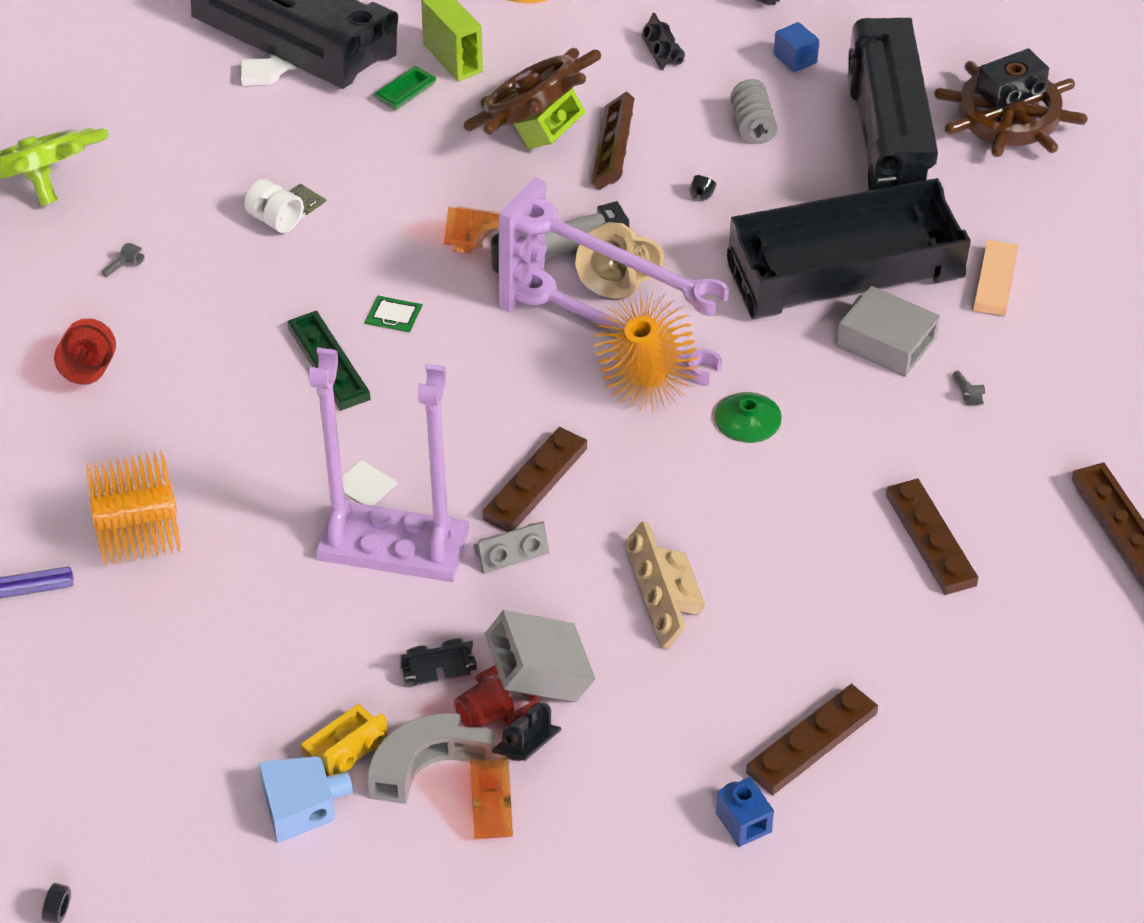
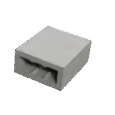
[836,286,940,377]
[484,610,596,702]

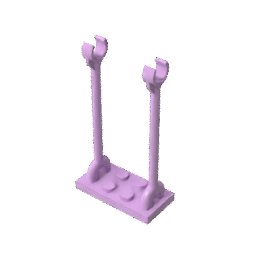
[499,177,729,385]
[309,347,469,582]

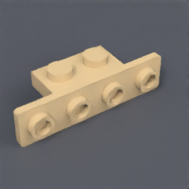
[625,521,706,649]

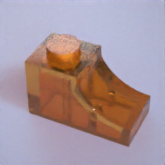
[444,206,500,254]
[470,756,513,839]

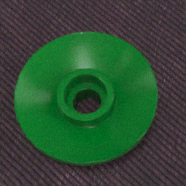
[715,392,782,443]

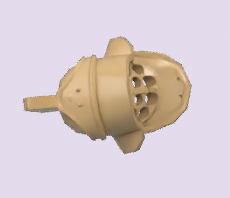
[575,222,665,299]

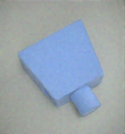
[259,756,353,843]

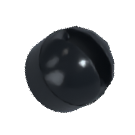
[690,175,717,201]

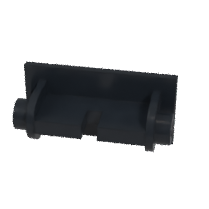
[642,13,685,70]
[400,638,477,686]
[492,702,561,761]

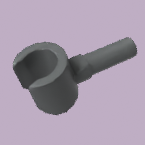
[102,243,145,277]
[953,371,985,405]

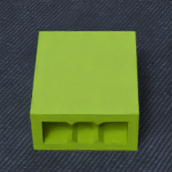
[421,0,483,82]

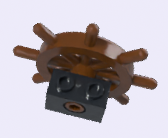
[934,48,1088,157]

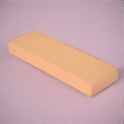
[973,240,1018,316]

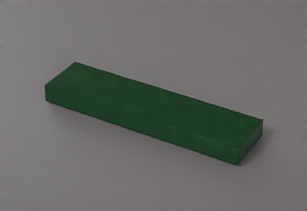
[287,310,371,411]

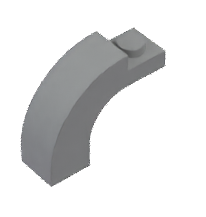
[367,713,496,804]

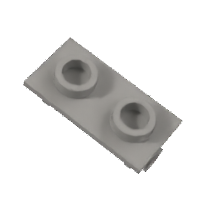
[473,521,550,573]

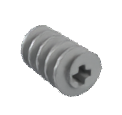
[730,79,778,144]

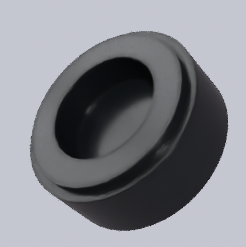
[42,882,71,923]

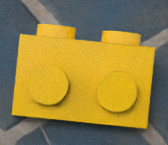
[300,703,388,776]

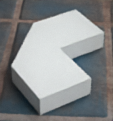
[241,54,297,86]

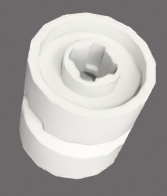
[244,178,304,233]

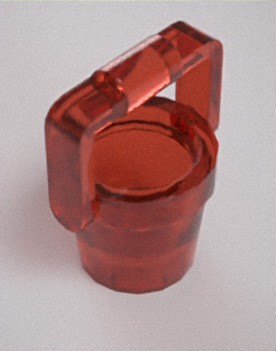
[454,665,540,728]

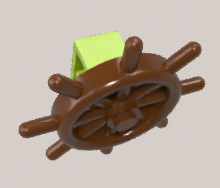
[464,48,601,149]

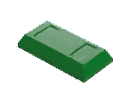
[375,66,437,110]

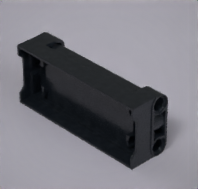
[191,0,399,89]
[847,17,938,191]
[727,178,971,319]

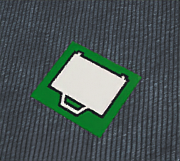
[365,295,423,332]

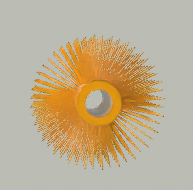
[592,291,700,412]
[86,449,181,565]

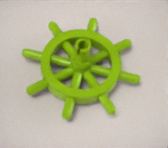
[0,128,109,206]

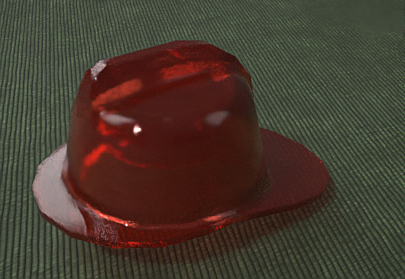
[54,318,116,385]

